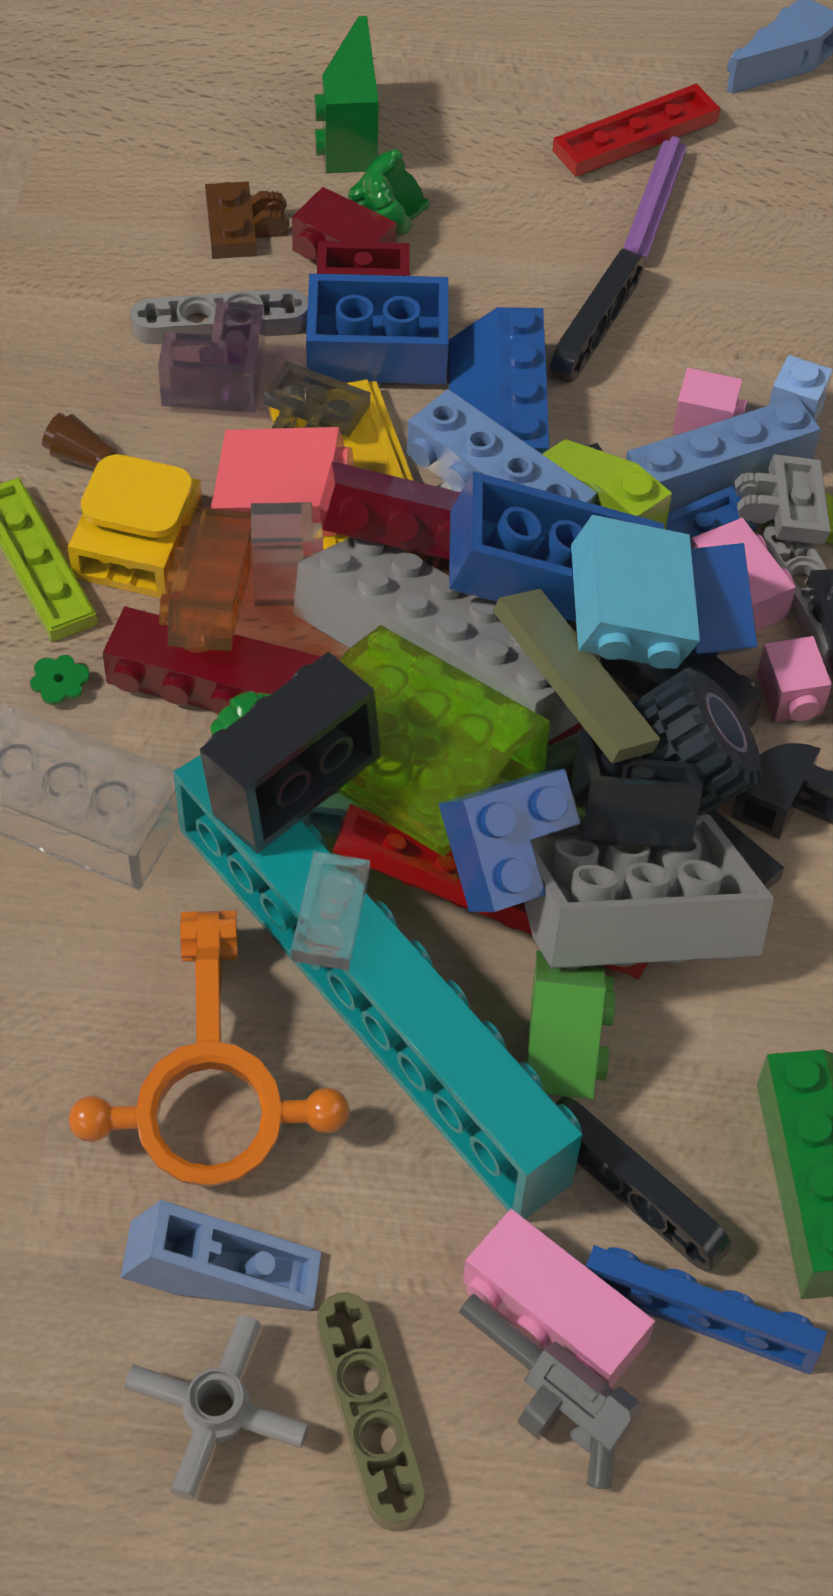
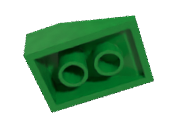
[314,16,379,174]

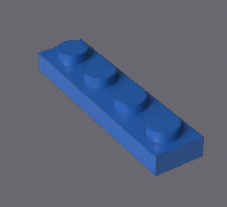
[586,1245,827,1375]

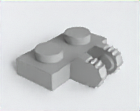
[734,454,830,545]

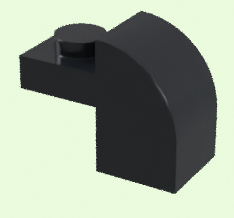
[731,743,833,839]

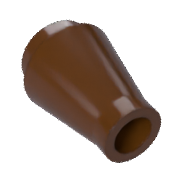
[42,413,117,469]

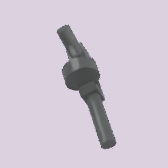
[459,1294,642,1489]

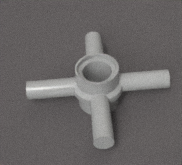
[125,1315,309,1500]

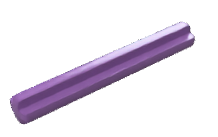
[623,136,687,262]

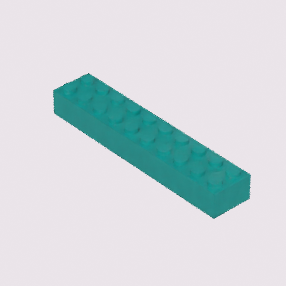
[173,755,583,1219]

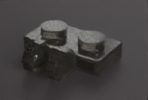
[264,361,371,437]

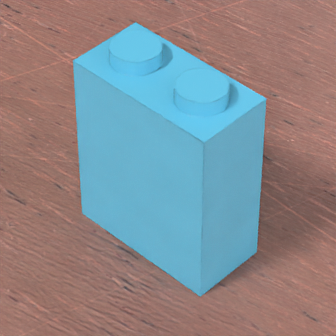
[571,515,700,669]

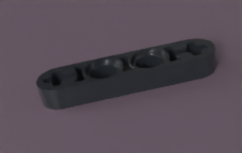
[550,248,645,382]
[555,1096,732,1272]

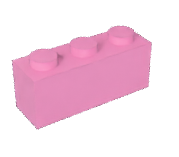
[463,1209,655,1388]

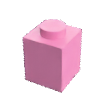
[672,367,747,435]
[757,636,832,723]

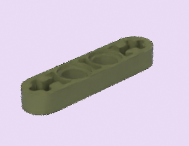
[317,1292,425,1532]

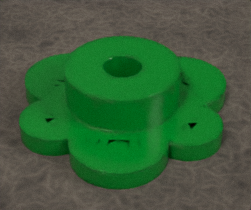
[30,655,90,705]

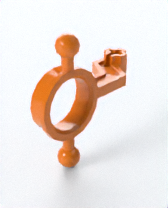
[68,910,350,1187]

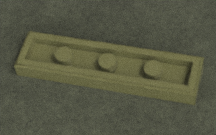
[493,589,661,764]

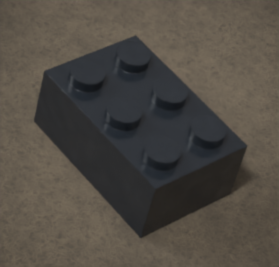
[199,651,381,854]

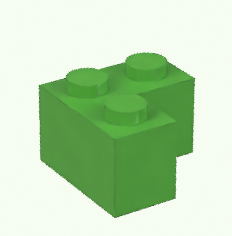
[526,950,615,1099]

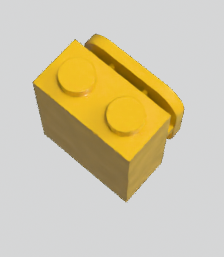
[68,454,203,600]

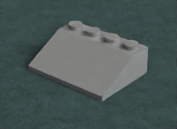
[524,814,774,970]

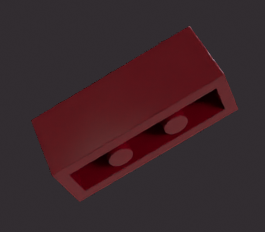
[319,461,461,560]

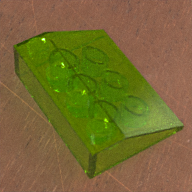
[337,625,550,857]

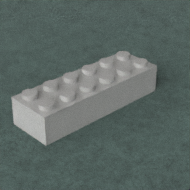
[293,537,602,755]

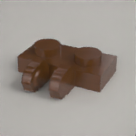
[205,181,290,259]

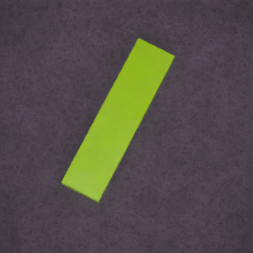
[0,477,98,643]

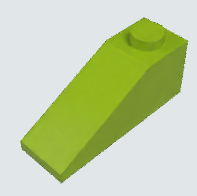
[542,439,672,530]

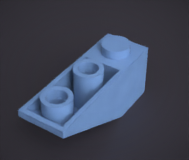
[727,0,833,94]

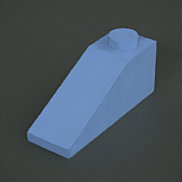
[120,1200,321,1311]

